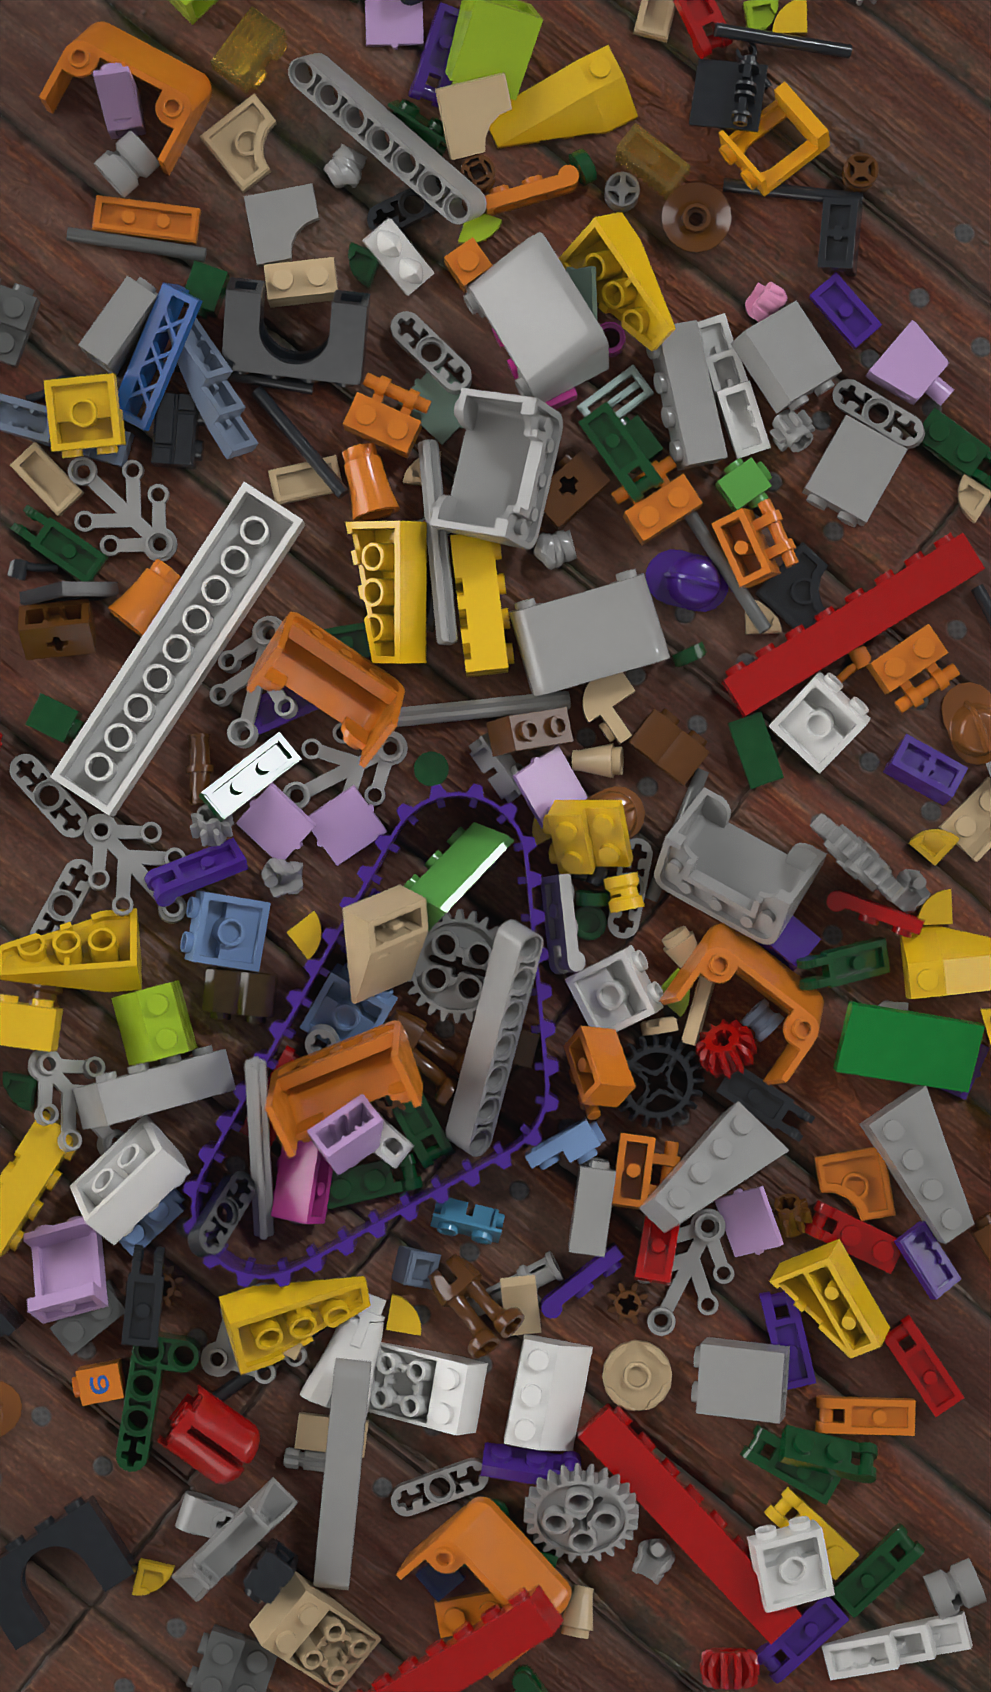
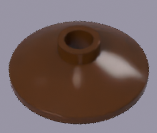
[661,182,731,253]

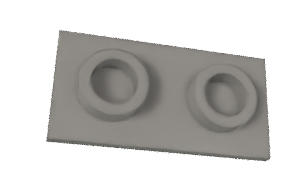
[468,732,524,803]

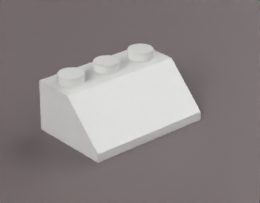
[70,1115,190,1245]
[504,1334,593,1451]

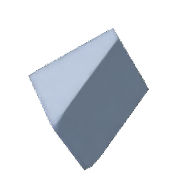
[392,1246,441,1289]

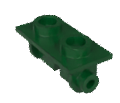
[387,99,447,157]

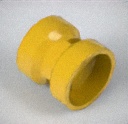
[603,872,644,913]

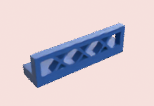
[118,283,203,431]

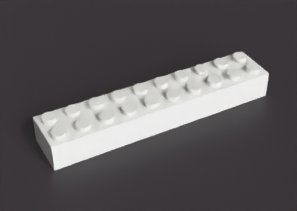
[50,482,305,817]

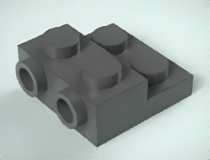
[0,278,41,368]
[186,1624,277,1692]

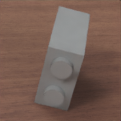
[78,275,158,376]
[731,300,842,414]
[802,415,907,527]
[568,1157,616,1257]
[691,1337,790,1424]

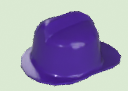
[646,550,728,612]

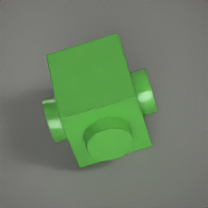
[715,457,772,512]

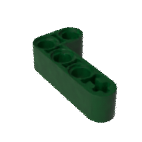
[116,1332,202,1472]

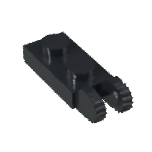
[716,1068,815,1142]
[122,1244,166,1348]

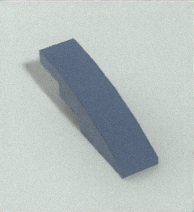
[167,318,259,459]
[0,393,135,467]

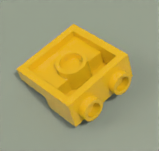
[43,373,126,458]
[543,800,633,874]

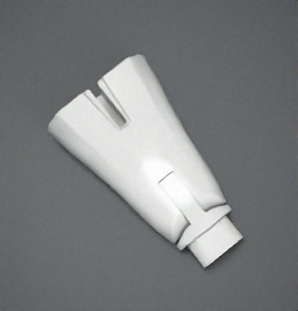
[300,1294,386,1417]

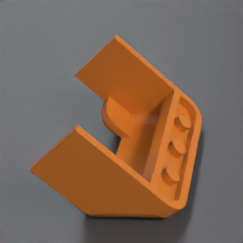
[39,22,212,176]
[246,612,405,769]
[659,923,824,1085]
[265,1020,423,1158]
[396,1497,572,1680]

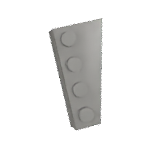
[73,1045,236,1129]
[859,1085,974,1244]
[639,1101,789,1233]

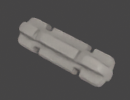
[284,1447,326,1472]

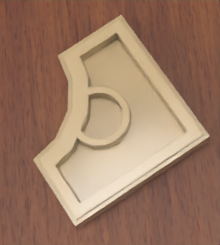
[435,73,512,160]
[200,94,277,193]

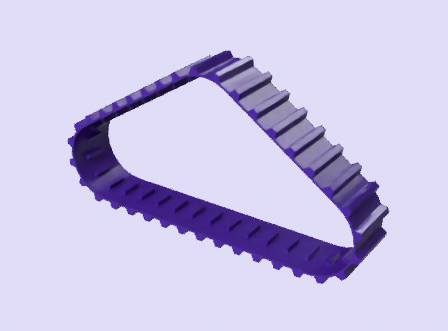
[183,784,559,1287]

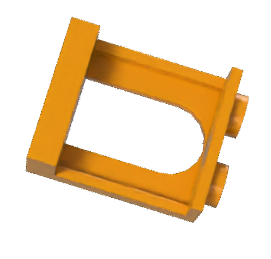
[719,82,830,197]

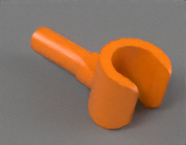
[836,646,871,683]

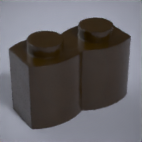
[202,967,279,1024]

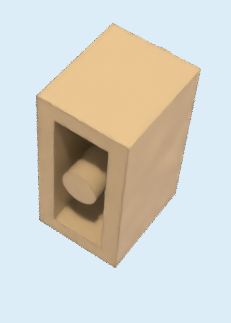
[264,257,338,307]

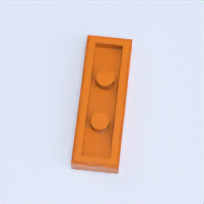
[92,195,201,245]

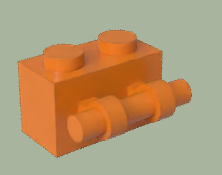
[343,372,432,459]
[611,455,703,546]
[711,498,799,588]
[866,624,960,714]
[563,1026,636,1120]
[612,1133,681,1210]

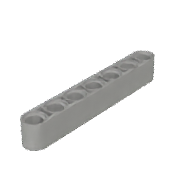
[288,53,487,224]
[446,920,543,1157]
[313,1358,372,1590]

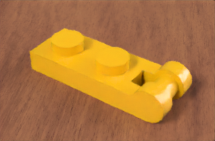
[764,1487,859,1580]

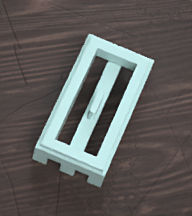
[577,365,654,419]

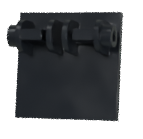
[689,55,768,132]

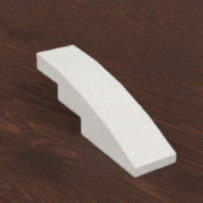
[697,313,771,459]
[822,1611,973,1680]

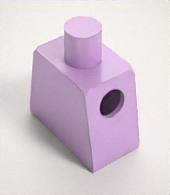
[866,320,954,406]
[307,1094,384,1175]

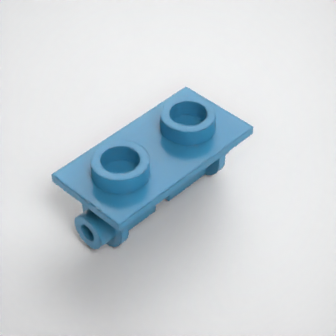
[430,1198,505,1244]

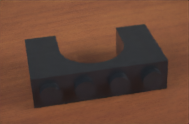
[222,277,371,387]
[0,1495,138,1650]

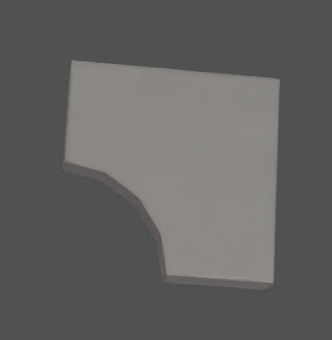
[244,183,319,267]

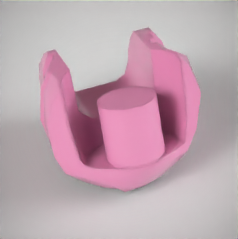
[745,282,788,322]

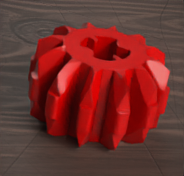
[696,1019,757,1079]
[700,1647,760,1690]

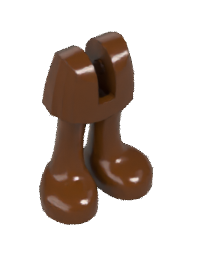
[389,1009,466,1107]
[428,1254,525,1359]

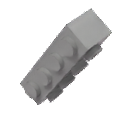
[646,320,728,470]

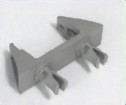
[171,1477,298,1602]

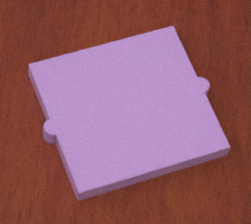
[365,0,424,49]
[512,746,588,828]
[236,782,317,860]
[308,785,387,866]
[715,1186,784,1257]

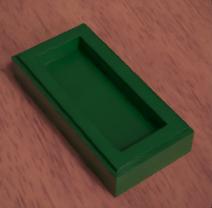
[727,712,784,789]

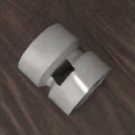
[94,130,160,198]
[923,1558,987,1620]

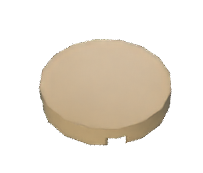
[602,1340,672,1411]

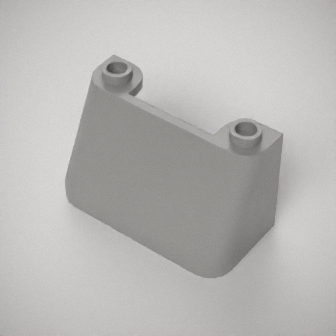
[464,232,609,403]
[430,388,563,549]
[508,569,670,696]
[654,787,827,945]

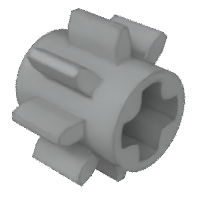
[770,409,815,452]
[190,804,234,846]

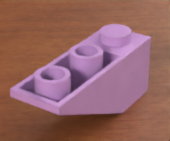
[93,63,146,139]

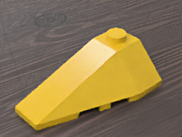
[489,45,638,148]
[559,212,676,351]
[0,908,142,992]
[900,925,991,999]
[219,1276,371,1375]

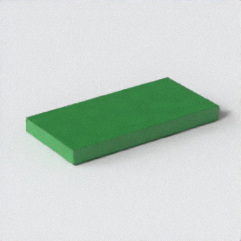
[833,1001,985,1093]

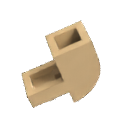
[582,672,635,745]

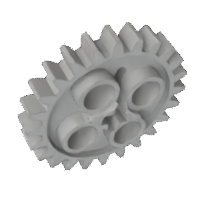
[810,813,906,903]
[408,909,500,1023]
[524,1463,639,1563]

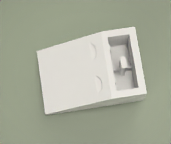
[368,1342,488,1435]

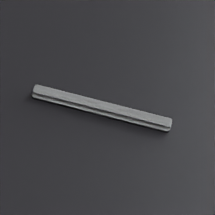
[418,439,458,645]
[397,691,571,727]
[245,1057,275,1240]

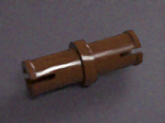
[186,733,214,806]

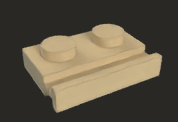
[939,777,991,862]

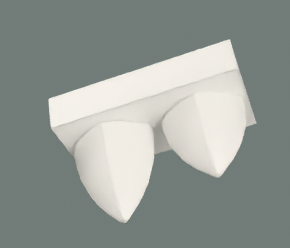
[362,218,434,296]

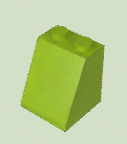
[445,0,543,100]
[111,980,197,1066]

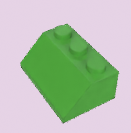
[404,822,514,932]

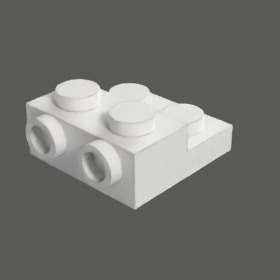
[769,671,871,774]
[565,945,664,1032]
[747,1516,835,1613]

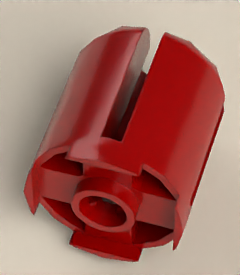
[157,1384,260,1485]

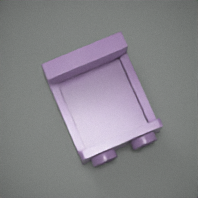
[23,1216,108,1324]

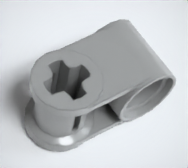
[175,1491,240,1538]

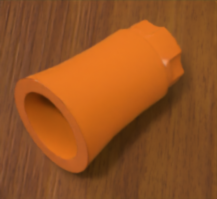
[342,443,400,522]
[107,559,181,637]

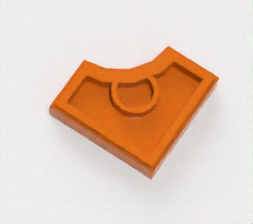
[814,1147,896,1221]

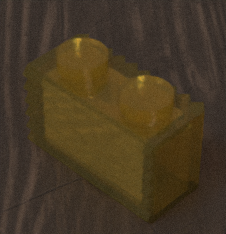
[210,6,288,94]
[615,123,691,200]

